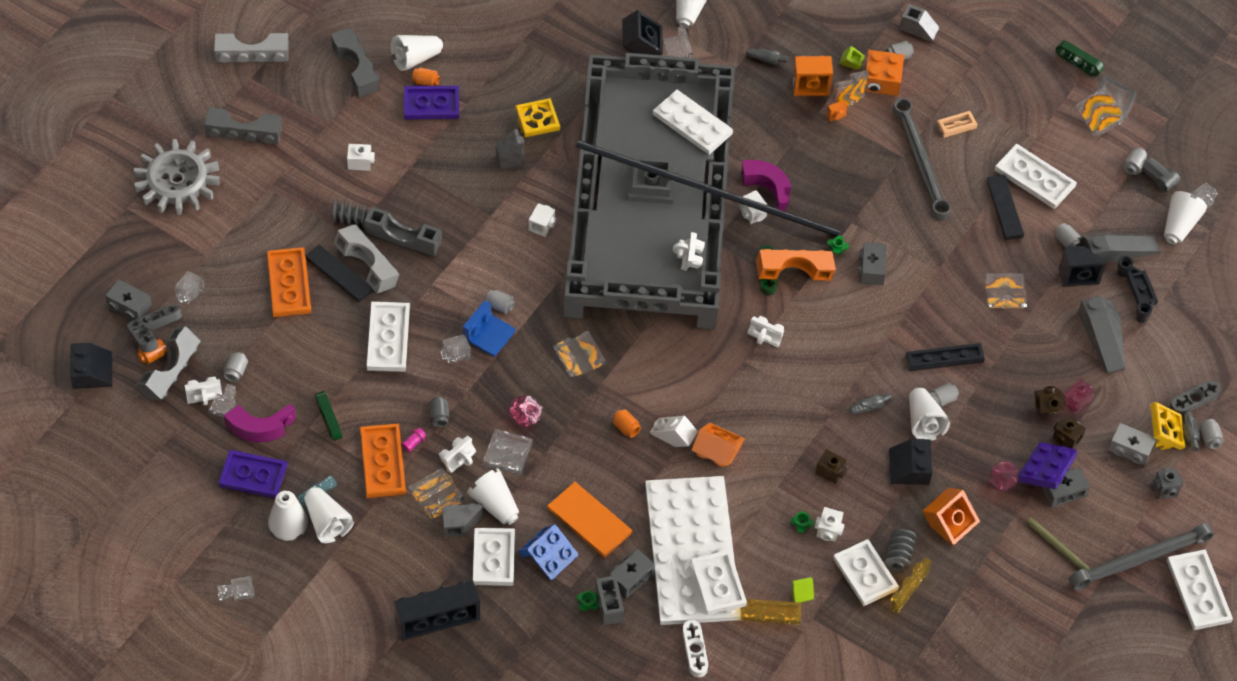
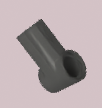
[1142,158,1180,193]

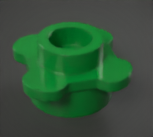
[827,235,849,255]
[790,511,814,533]
[577,591,599,612]

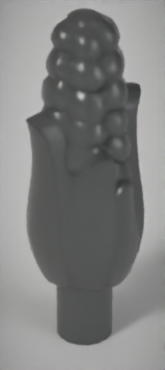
[746,48,788,65]
[849,393,891,415]
[1182,411,1200,452]

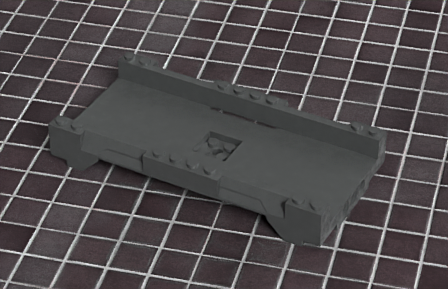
[564,53,735,330]

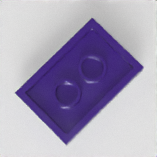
[404,86,459,120]
[1018,442,1077,490]
[219,450,288,498]

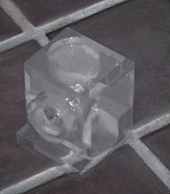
[1190,182,1218,208]
[175,271,205,304]
[440,334,471,363]

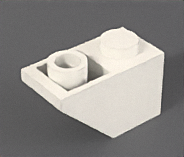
[650,416,698,447]

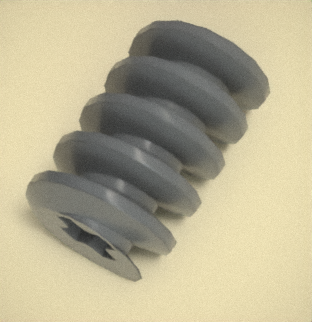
[332,199,370,229]
[884,529,917,573]

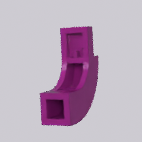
[741,160,791,211]
[224,404,296,443]

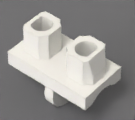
[673,232,705,271]
[747,316,784,348]
[185,377,223,406]
[439,436,476,473]

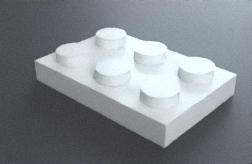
[473,528,515,586]
[833,539,899,606]
[691,550,747,615]

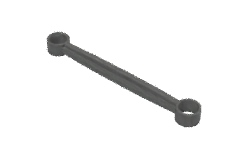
[893,98,951,221]
[1069,523,1214,591]

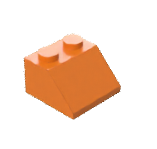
[691,423,745,467]
[922,488,980,545]

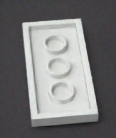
[653,90,733,155]
[995,144,1077,209]
[367,302,410,372]
[1167,549,1233,630]

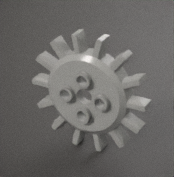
[134,139,220,215]

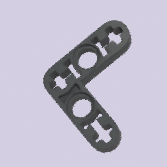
[127,304,182,353]

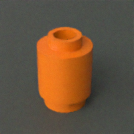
[412,67,440,86]
[137,338,167,365]
[612,409,641,438]

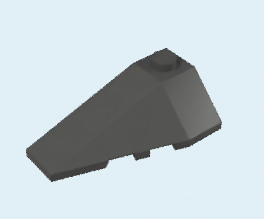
[1079,231,1160,263]
[1078,296,1125,374]

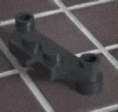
[1117,256,1158,323]

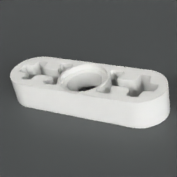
[682,620,708,677]

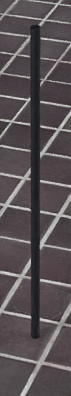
[575,140,840,237]

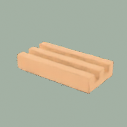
[936,111,978,138]

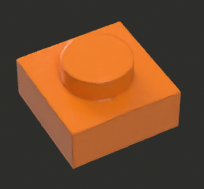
[826,100,847,122]

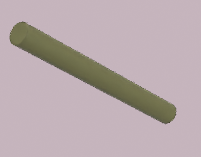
[1027,517,1091,571]

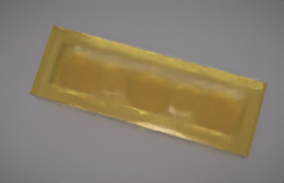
[891,557,932,613]
[739,599,801,624]

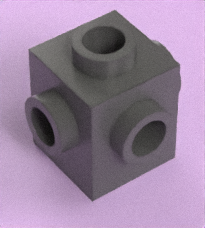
[1153,468,1183,499]

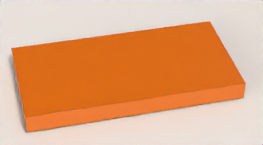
[267,247,311,317]
[360,423,406,498]
[547,482,632,558]

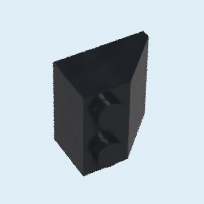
[622,10,663,55]
[1059,246,1106,287]
[70,343,112,389]
[889,439,932,485]

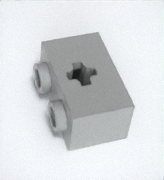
[1108,423,1156,466]

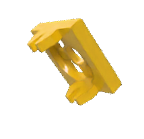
[515,98,560,138]
[1150,402,1185,450]

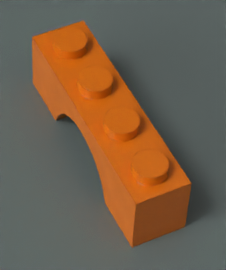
[755,249,836,281]

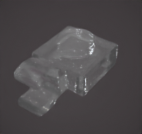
[209,384,237,418]
[217,576,254,601]

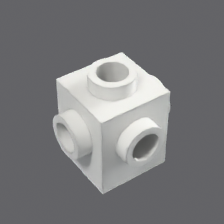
[814,507,845,542]

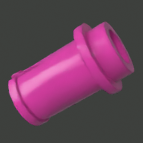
[401,428,426,452]

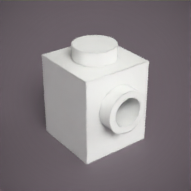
[347,144,375,171]
[739,190,767,224]
[528,203,557,237]

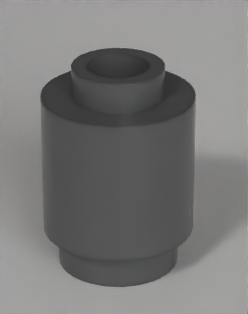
[429,397,450,427]

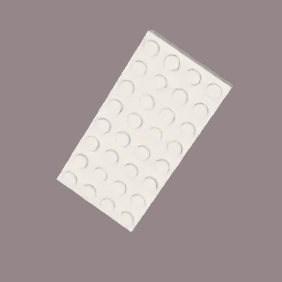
[645,476,741,625]

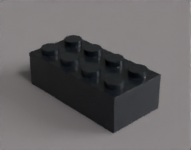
[394,580,480,641]

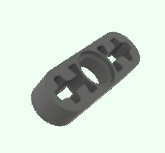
[1170,381,1220,416]

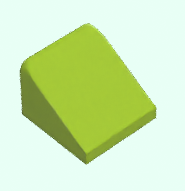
[839,46,865,70]
[791,577,814,603]

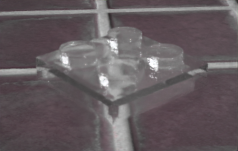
[483,429,533,475]

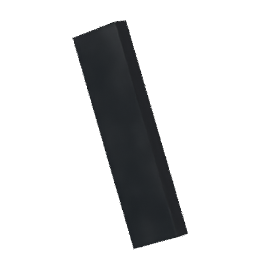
[986,175,1024,240]
[305,245,372,303]
[906,343,985,371]

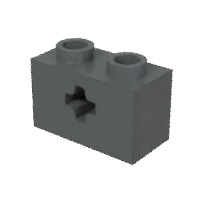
[858,242,887,285]
[105,279,152,320]
[1041,468,1090,508]
[610,549,656,598]
[595,576,624,626]

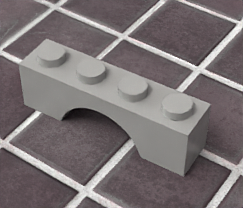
[214,33,289,63]
[333,224,399,294]

